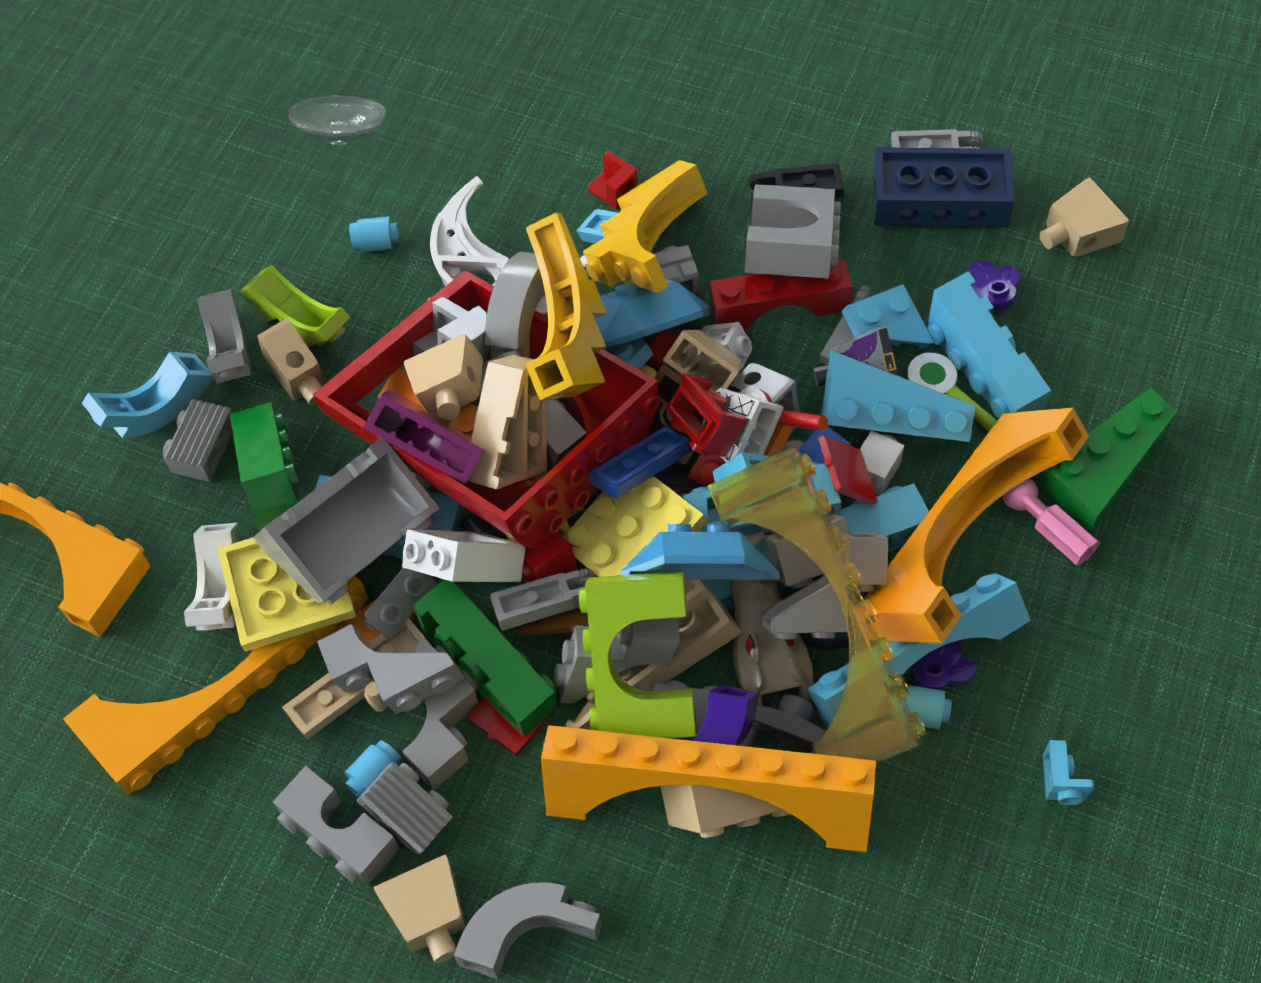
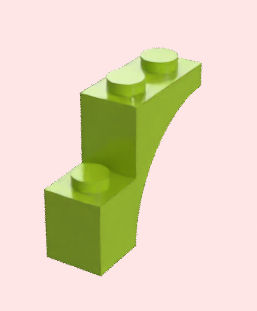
[239,265,351,347]

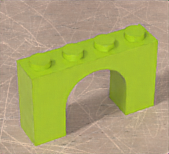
[579,571,697,738]

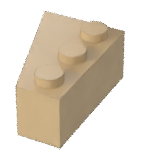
[468,355,547,489]
[661,785,790,838]

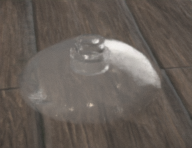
[289,95,386,145]

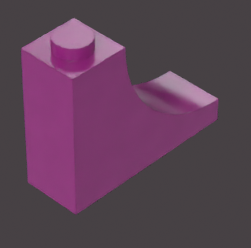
[363,389,485,484]

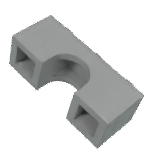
[273,766,399,886]

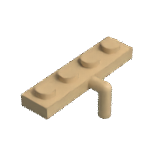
[282,618,429,740]

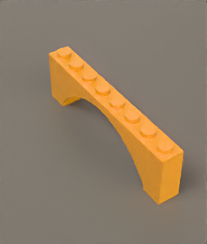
[854,408,1089,644]
[0,483,151,637]
[63,575,368,796]
[541,725,876,852]

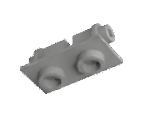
[363,568,437,640]

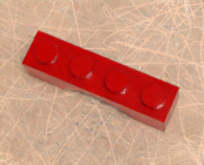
[710,259,853,328]

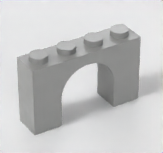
[745,184,841,278]

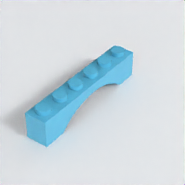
[807,573,1031,739]

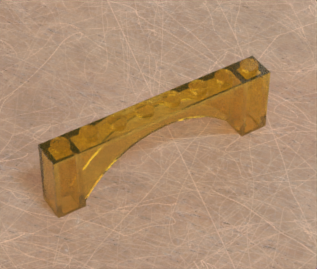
[708,447,926,764]

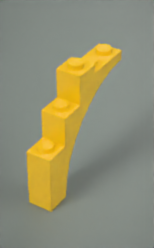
[583,160,708,294]
[525,212,607,400]

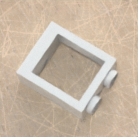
[402,529,526,582]

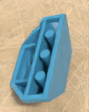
[595,279,711,350]
[620,524,779,580]

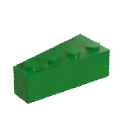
[1038,388,1177,534]
[230,402,299,532]
[413,579,559,737]

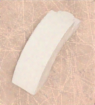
[184,523,240,630]

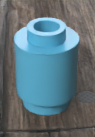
[349,216,399,252]
[893,685,952,730]
[344,740,403,798]

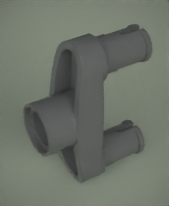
[740,695,841,756]

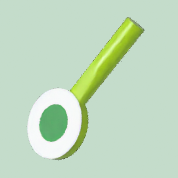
[907,353,998,431]

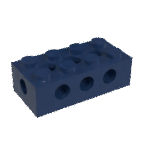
[873,147,1015,227]

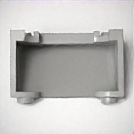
[253,438,439,605]

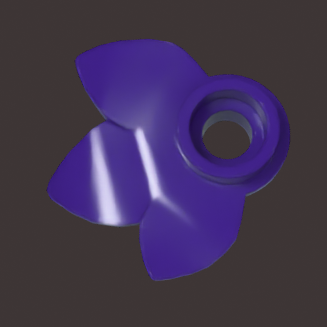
[968,261,1021,311]
[911,640,977,690]

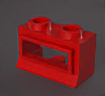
[665,372,748,457]

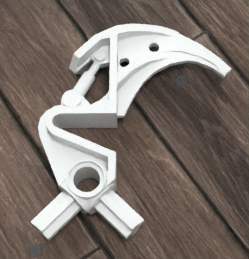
[430,176,590,315]

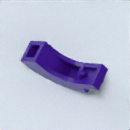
[671,685,759,746]

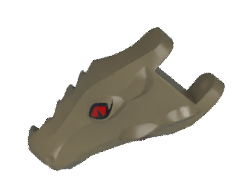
[731,580,814,706]

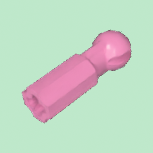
[1002,478,1100,566]

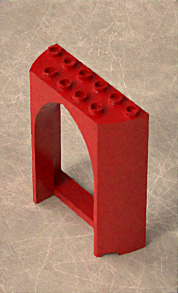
[313,270,660,549]

